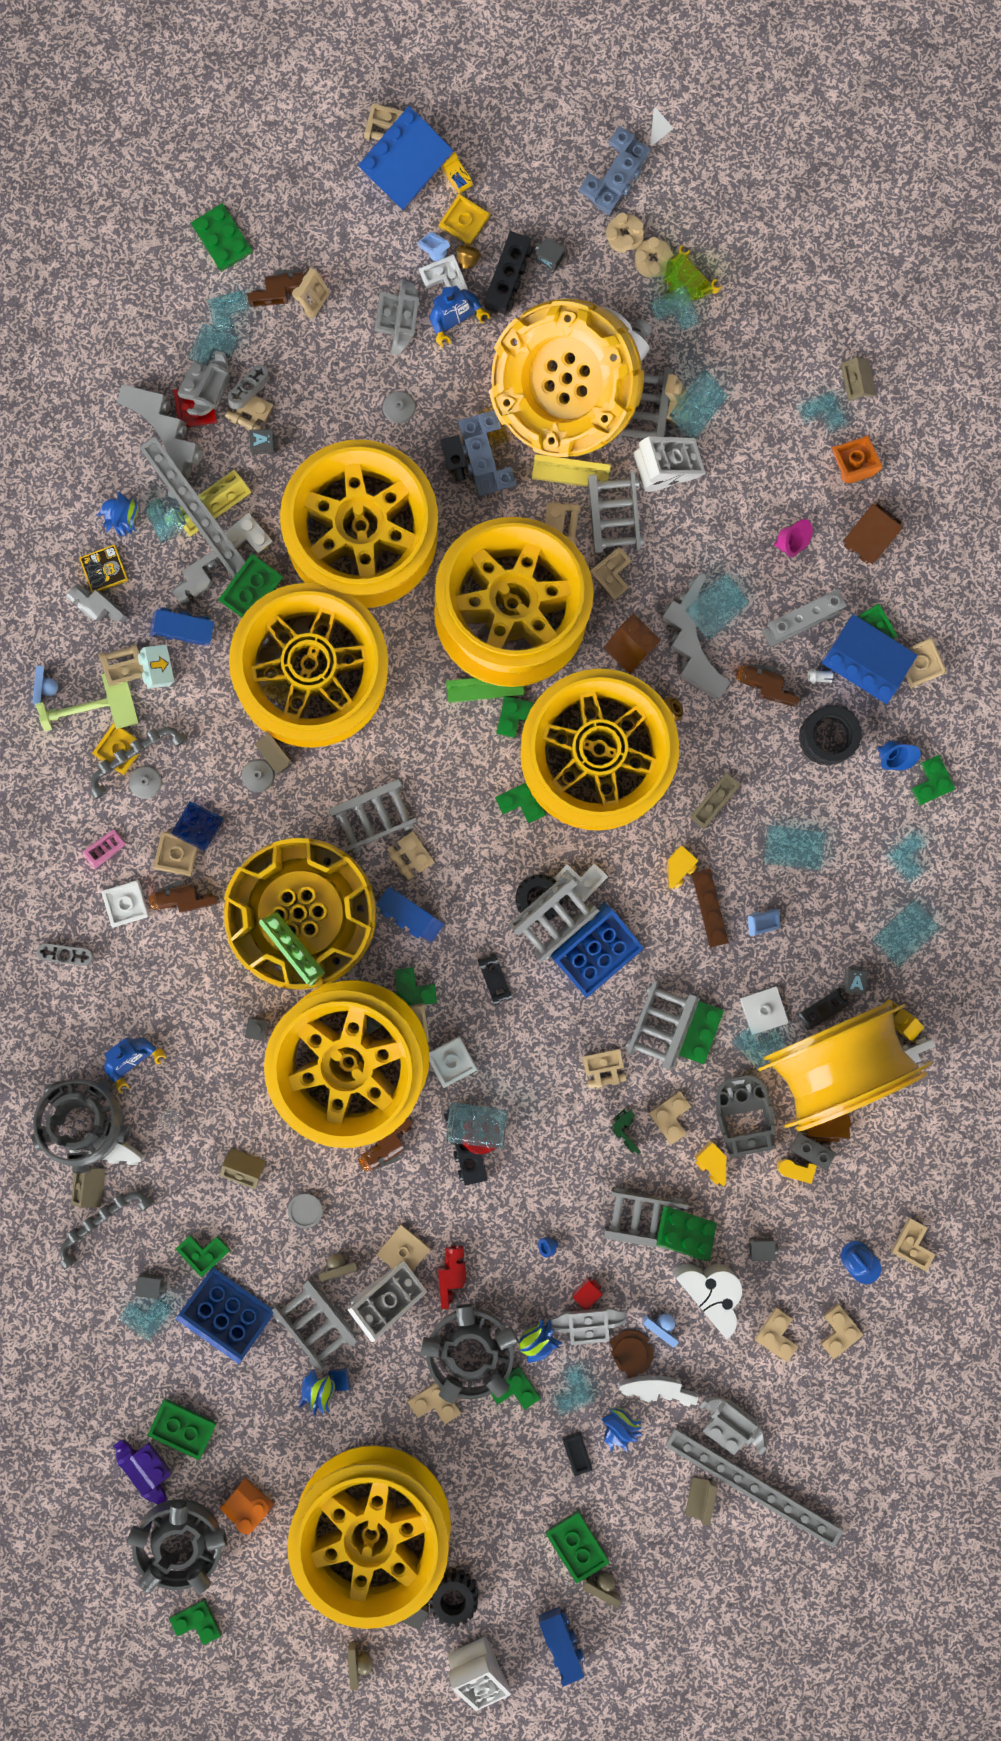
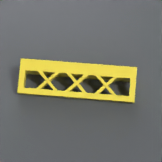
[532,454,611,490]
[173,469,251,536]

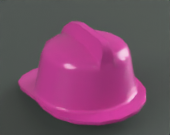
[774,519,813,557]

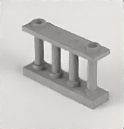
[617,368,672,444]
[588,471,644,555]
[762,589,847,648]
[328,779,418,854]
[508,873,599,962]
[626,981,700,1070]
[603,1187,689,1249]
[272,1277,359,1372]

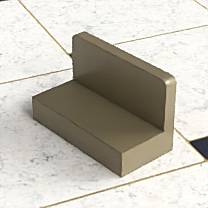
[841,357,876,401]
[254,731,293,774]
[220,1148,266,1190]
[71,1168,105,1208]
[685,1476,718,1526]

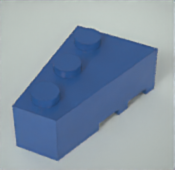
[149,607,214,646]
[376,886,444,942]
[538,1606,585,1687]

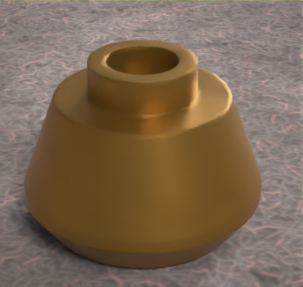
[456,245,482,269]
[664,697,683,722]

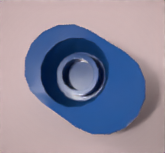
[877,740,921,770]
[841,1241,882,1284]

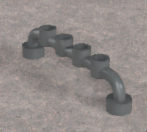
[90,727,188,800]
[60,1191,155,1270]

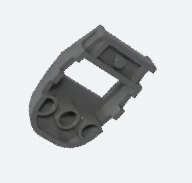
[716,1075,776,1158]

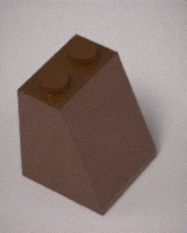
[843,501,904,565]
[603,613,661,675]

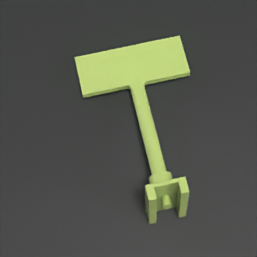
[35,674,139,732]

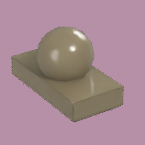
[318,1253,360,1282]
[582,1573,621,1608]
[347,1642,373,1690]

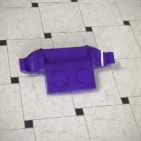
[113,1439,172,1505]

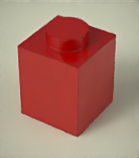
[572,1277,603,1310]

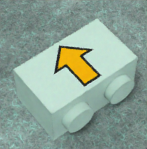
[138,644,175,689]

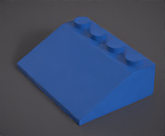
[358,106,454,210]
[820,614,917,704]
[551,902,644,998]
[176,1267,274,1364]

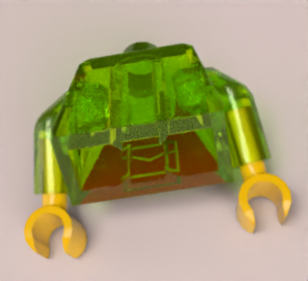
[662,245,722,303]

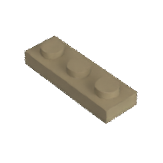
[689,773,741,829]

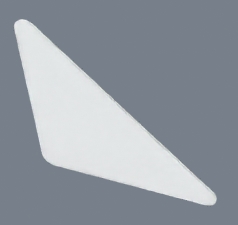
[650,108,673,145]

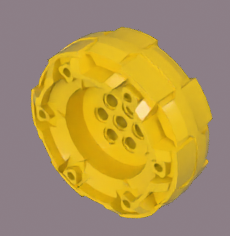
[489,298,644,457]
[223,838,377,990]

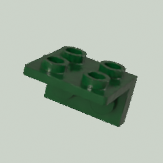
[610,1106,641,1155]

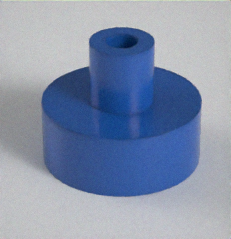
[538,1237,559,1258]

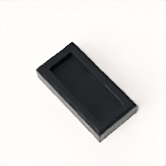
[562,1432,593,1477]

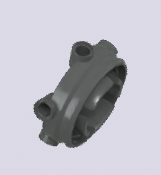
[31,1077,130,1173]
[420,1304,518,1404]
[126,1499,227,1594]

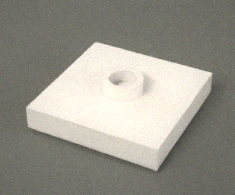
[101,880,150,928]
[739,986,789,1035]
[429,1036,478,1088]

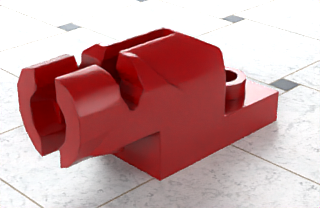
[438,1246,467,1310]

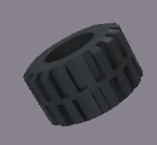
[515,874,564,923]
[429,1568,478,1627]

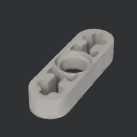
[228,365,269,409]
[37,943,94,966]

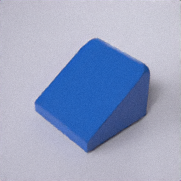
[328,1368,351,1391]

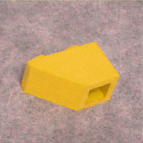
[667,845,698,889]
[885,999,924,1042]
[694,1140,726,1187]

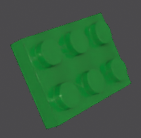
[190,203,253,272]
[218,554,283,618]
[667,1001,724,1064]
[656,1206,717,1261]
[147,1398,217,1460]
[545,1510,610,1584]

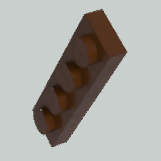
[691,869,729,947]

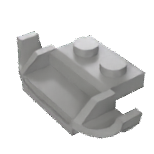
[374,279,419,355]
[178,351,230,416]
[549,1307,627,1345]
[699,1397,767,1455]

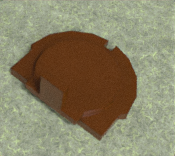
[807,1114,851,1145]
[609,1329,653,1378]

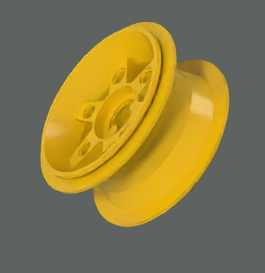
[280,439,438,608]
[434,517,594,687]
[229,583,388,748]
[520,669,679,831]
[264,980,430,1148]
[758,1000,933,1131]
[287,1445,451,1629]

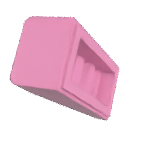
[82,829,126,869]

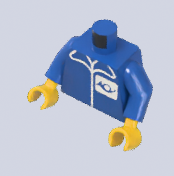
[430,286,490,347]
[104,1037,166,1093]

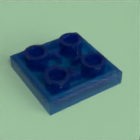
[171,801,224,852]

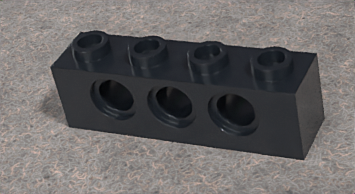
[484,231,533,315]
[444,1103,488,1186]

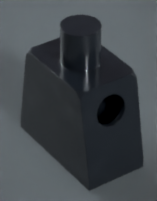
[440,435,467,482]

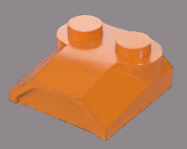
[832,435,882,483]
[219,1478,274,1535]

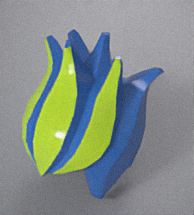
[96,492,139,537]
[518,1319,562,1363]
[299,1369,335,1415]
[601,1407,642,1452]

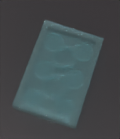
[669,370,727,439]
[685,573,749,640]
[763,825,826,871]
[871,900,940,968]
[446,1102,508,1149]

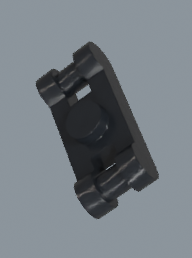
[477,953,513,1006]
[797,988,849,1031]

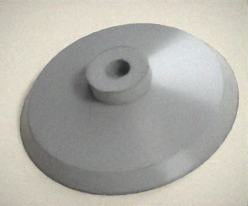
[383,391,416,423]
[242,759,275,792]
[129,766,162,799]
[288,1194,322,1229]

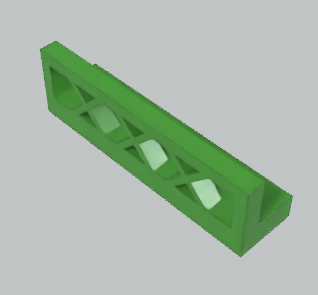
[446,678,524,703]
[258,912,325,986]

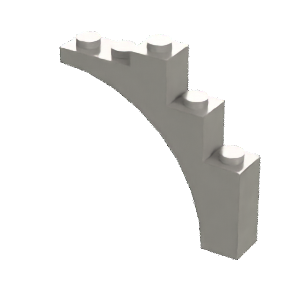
[117,384,203,500]
[661,573,730,701]

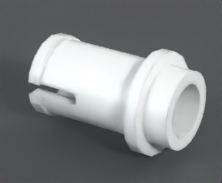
[807,668,833,684]

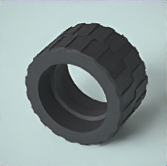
[799,705,862,766]

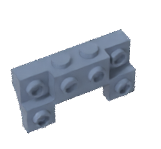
[579,126,651,216]
[458,410,517,497]

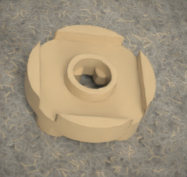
[606,213,644,253]
[635,237,673,278]

